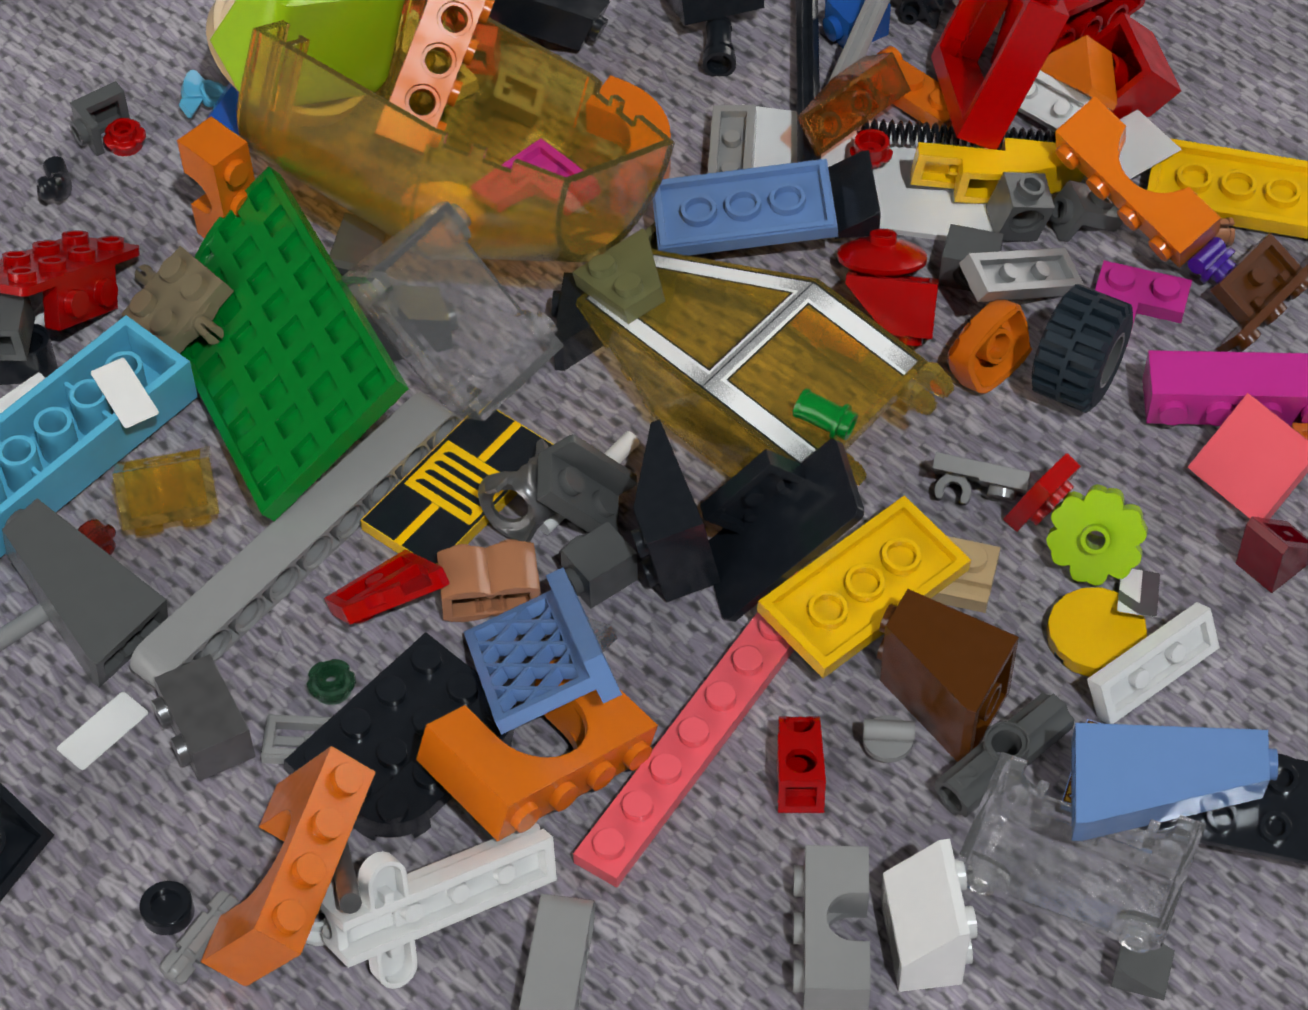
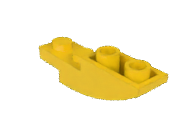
[910,138,1084,204]

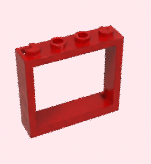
[931,0,1069,150]

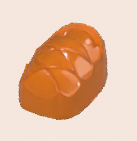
[948,299,1033,394]

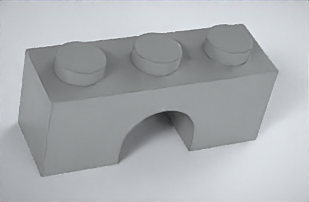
[793,845,871,1010]

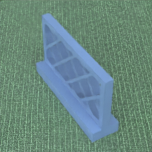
[464,567,622,735]

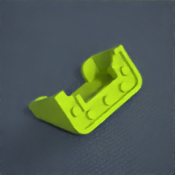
[210,0,405,109]

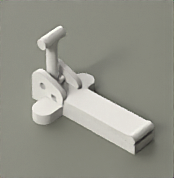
[320,823,557,989]

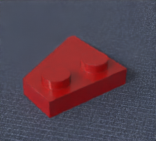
[1003,453,1081,532]
[324,549,450,625]

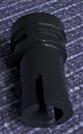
[702,17,736,76]

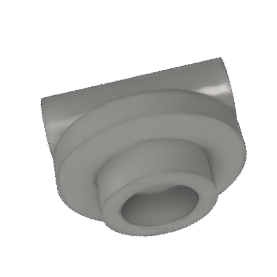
[863,715,915,763]

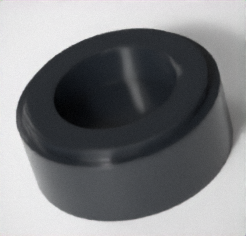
[139,881,195,935]

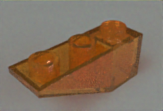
[797,52,911,156]

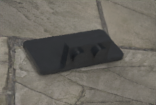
[700,439,864,622]
[1141,754,1308,865]

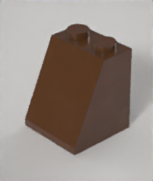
[876,589,1019,762]

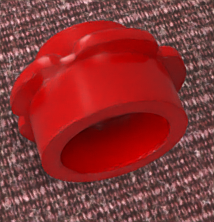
[103,118,146,156]
[849,129,893,169]

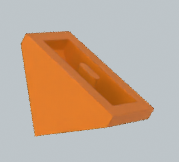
[1041,35,1117,111]

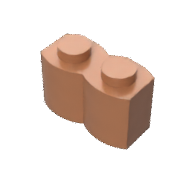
[437,539,541,622]

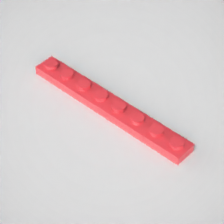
[573,571,799,888]

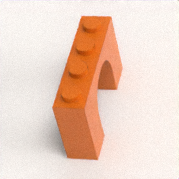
[416,657,658,842]
[200,746,375,986]

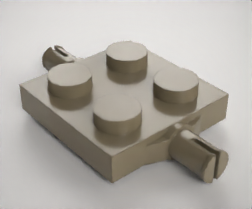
[121,246,234,354]

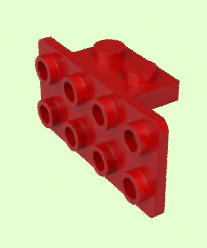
[0,230,140,331]

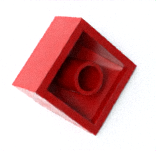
[1092,12,1181,119]

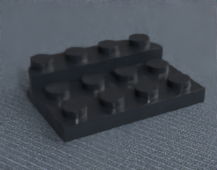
[284,632,515,841]

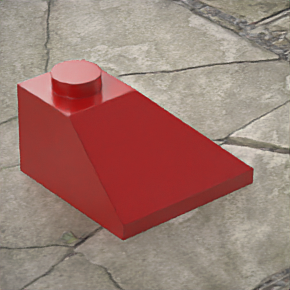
[845,270,939,346]

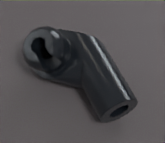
[37,156,72,201]

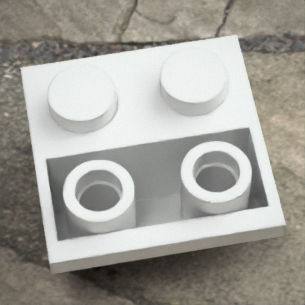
[880,839,977,992]

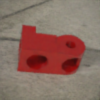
[777,716,826,813]

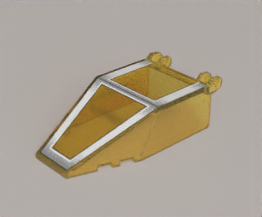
[576,249,955,486]

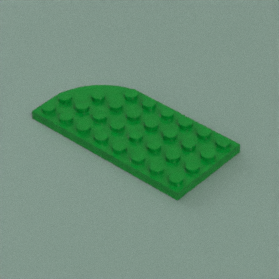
[180,166,409,522]

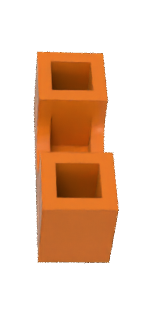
[177,116,255,238]

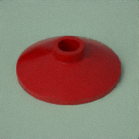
[837,229,927,276]

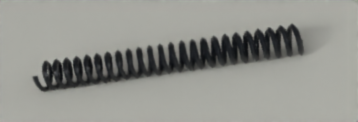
[857,118,1056,150]

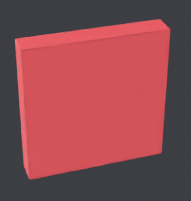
[1187,393,1308,519]

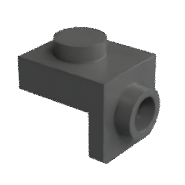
[70,81,130,156]
[1049,180,1123,242]

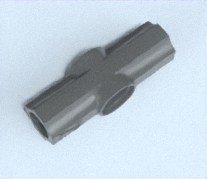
[935,692,1074,817]

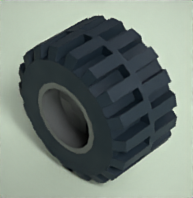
[1031,284,1133,413]

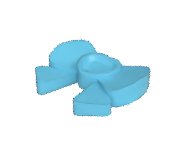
[179,70,227,118]

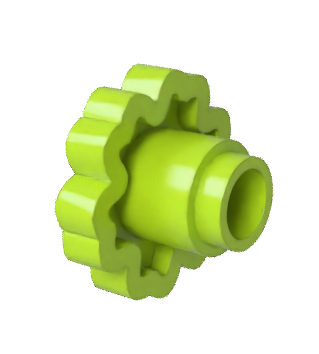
[1046,484,1148,586]

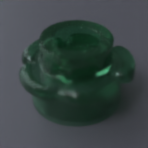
[306,659,356,705]

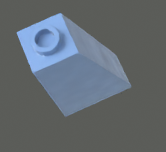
[1071,723,1278,841]

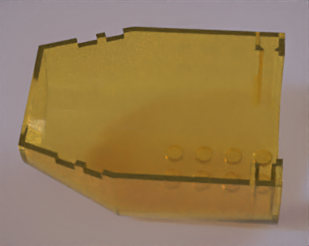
[237,0,675,263]

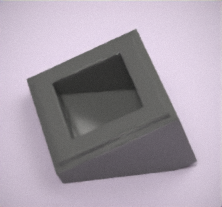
[1111,925,1175,1001]

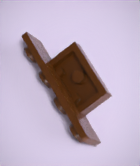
[1210,233,1308,352]

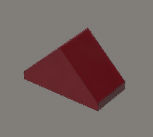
[1235,516,1308,593]

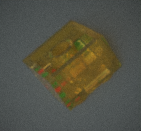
[112,446,220,536]

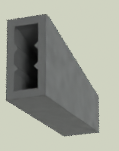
[2,498,168,688]

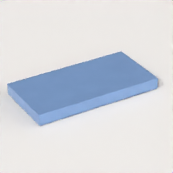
[650,159,838,257]

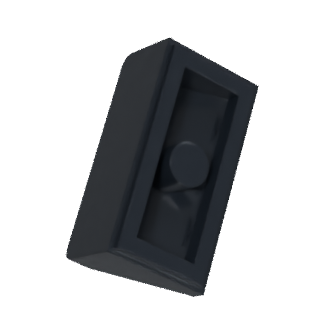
[828,150,881,239]

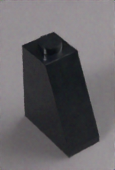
[487,0,610,51]

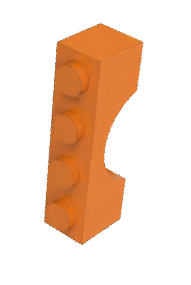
[1055,96,1221,268]

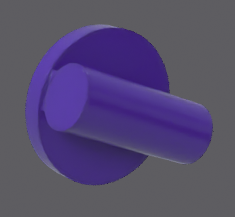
[1188,237,1236,284]

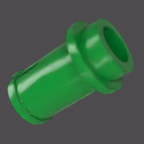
[793,388,859,440]

